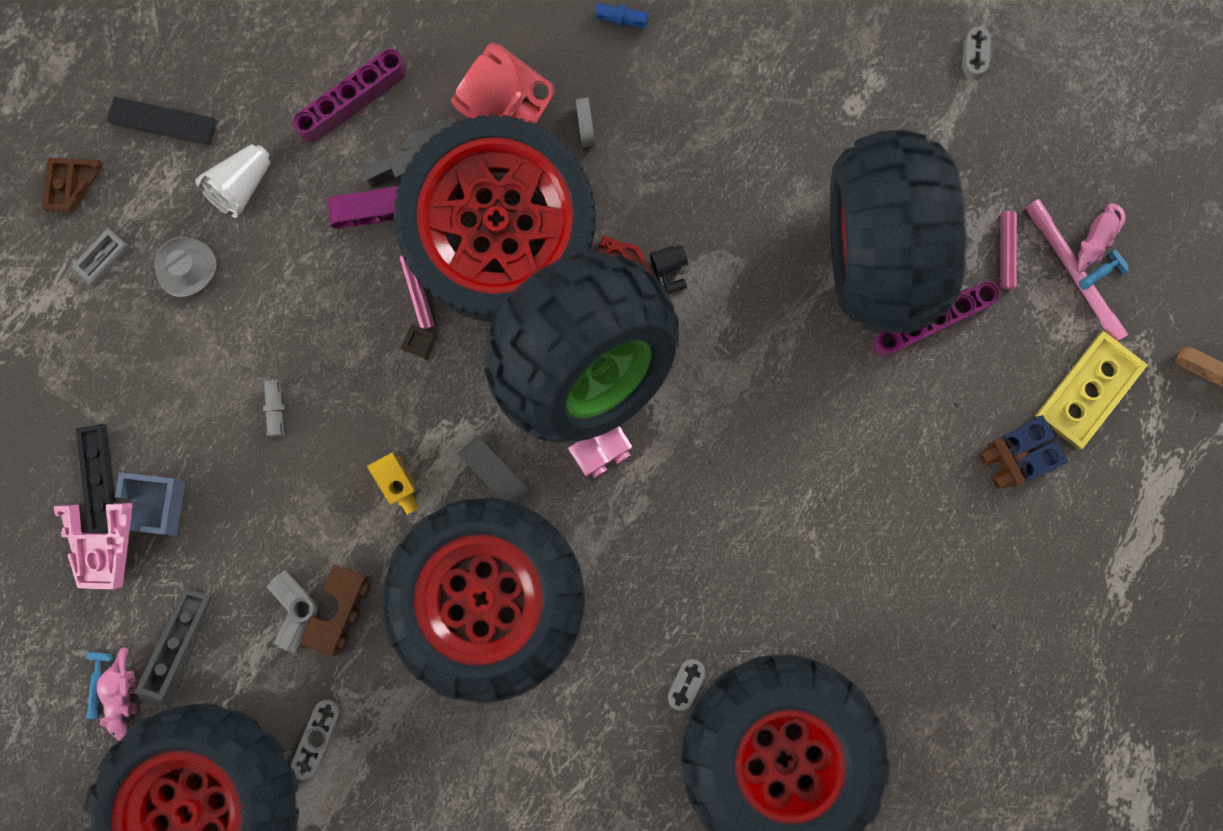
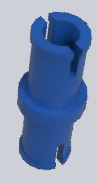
[595,2,649,29]

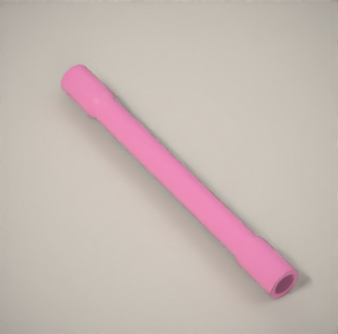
[1025,199,1128,341]

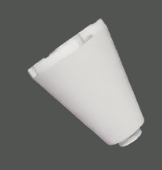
[195,145,270,218]

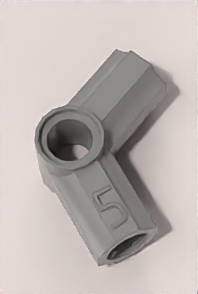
[267,570,320,653]

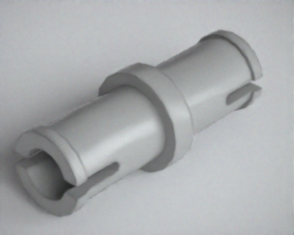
[262,380,285,436]

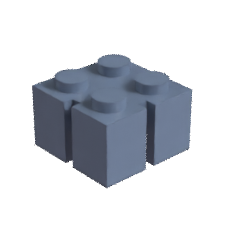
[115,472,186,536]

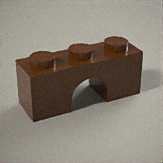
[300,564,371,656]

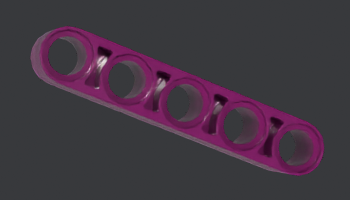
[293,49,407,143]
[327,186,458,229]
[873,281,1000,357]

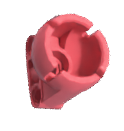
[451,42,554,123]

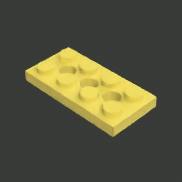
[1035,331,1148,450]

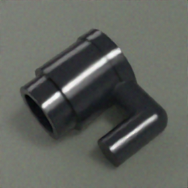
[649,245,688,295]

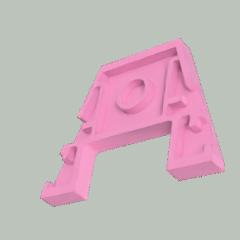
[54,503,132,589]

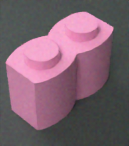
[568,426,633,479]

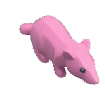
[1077,203,1126,272]
[97,647,138,741]

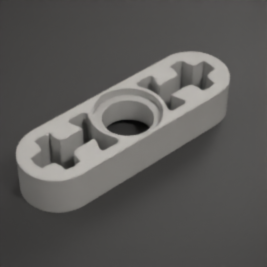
[291,699,342,780]

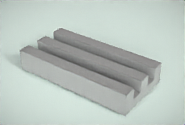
[71,228,130,286]

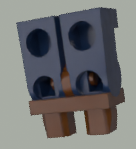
[978,415,1069,489]

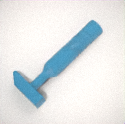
[1079,249,1129,290]
[86,652,114,719]

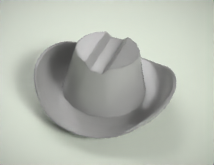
[155,237,216,297]

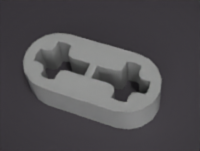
[962,27,991,79]
[575,97,595,148]
[668,658,705,711]

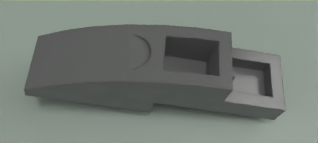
[363,116,457,188]

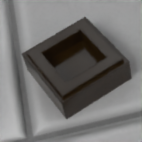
[401,324,437,360]

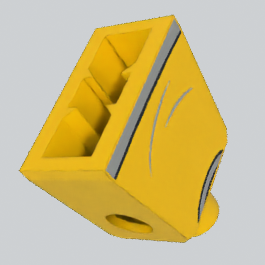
[367,451,420,515]

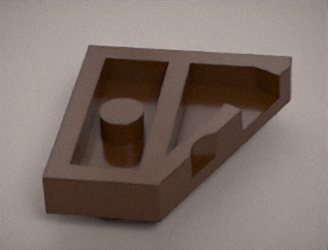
[42,158,103,213]

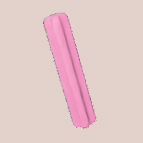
[1000,211,1017,290]
[400,255,435,330]

